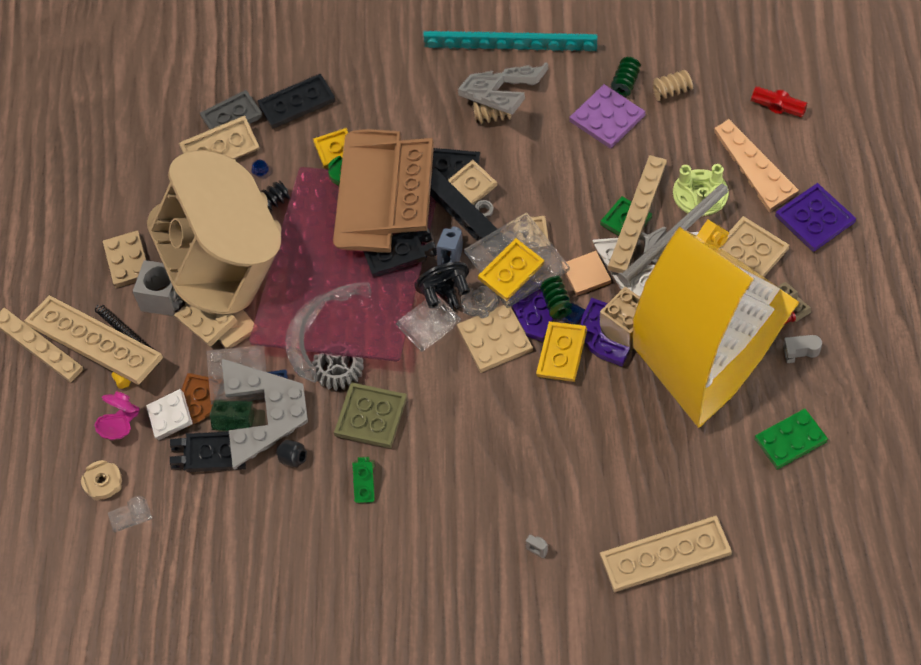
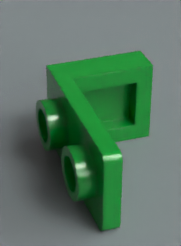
[352,456,375,503]

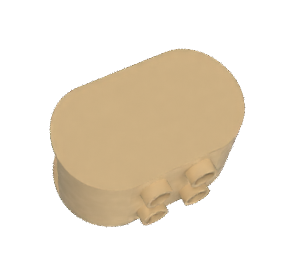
[147,151,281,314]

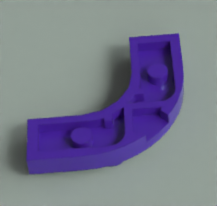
[581,298,630,366]

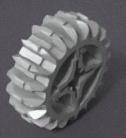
[312,340,364,391]

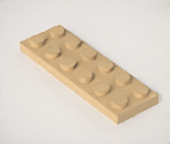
[600,516,732,592]

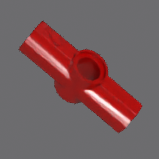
[751,86,808,118]

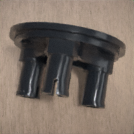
[414,262,471,312]

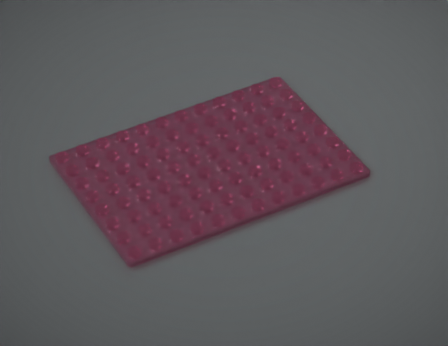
[249,167,437,362]

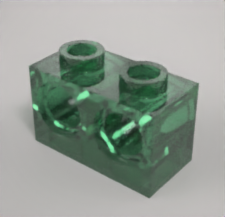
[210,400,255,431]

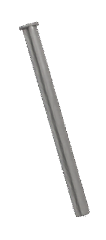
[618,184,728,286]

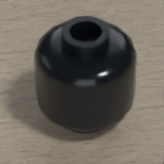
[276,440,307,467]

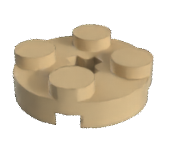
[81,460,122,500]

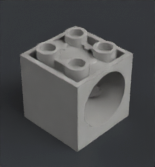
[133,260,183,316]

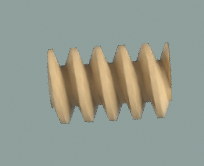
[653,70,693,101]
[473,102,511,124]

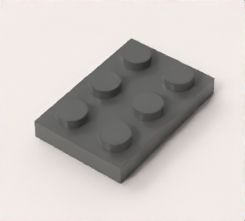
[200,90,263,130]

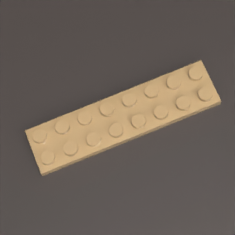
[24,295,163,385]

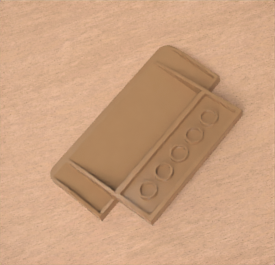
[333,129,434,253]

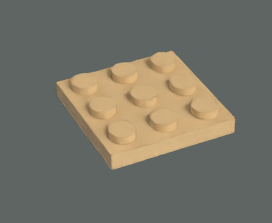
[720,216,790,277]
[457,303,533,373]

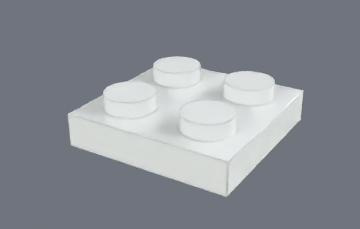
[146,389,192,440]

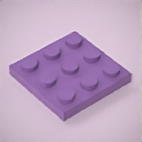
[570,85,645,149]

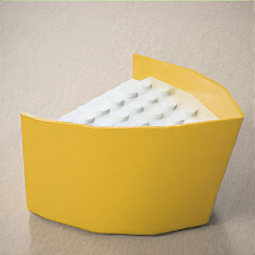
[633,219,799,428]

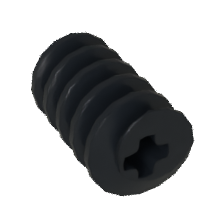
[261,180,290,212]

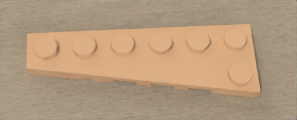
[714,119,799,212]

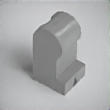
[783,335,822,363]

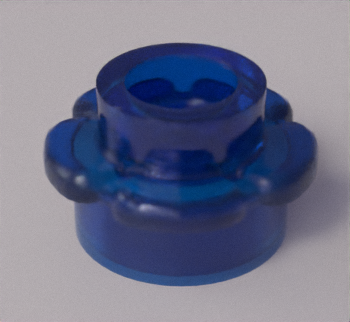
[251,160,269,177]

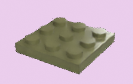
[334,383,407,448]

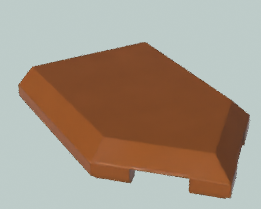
[181,373,224,428]

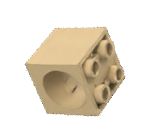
[600,287,640,353]

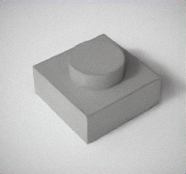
[526,535,548,559]

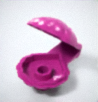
[94,391,140,440]

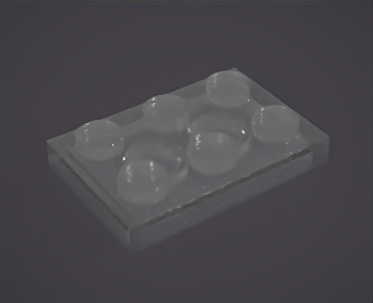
[396,293,462,352]

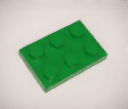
[754,408,828,470]

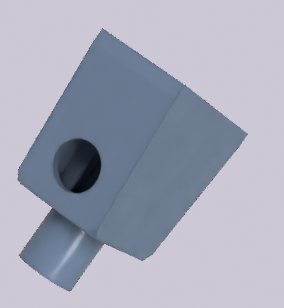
[437,227,463,265]

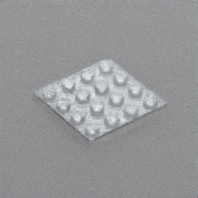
[464,212,570,308]

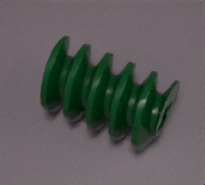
[611,57,641,97]
[540,276,572,319]

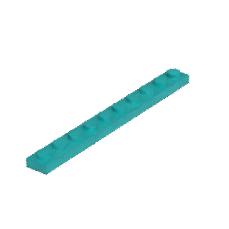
[423,31,598,51]

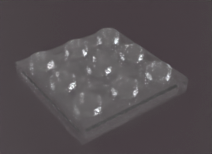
[206,345,267,404]

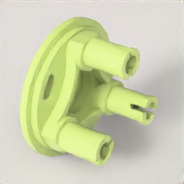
[673,164,729,216]

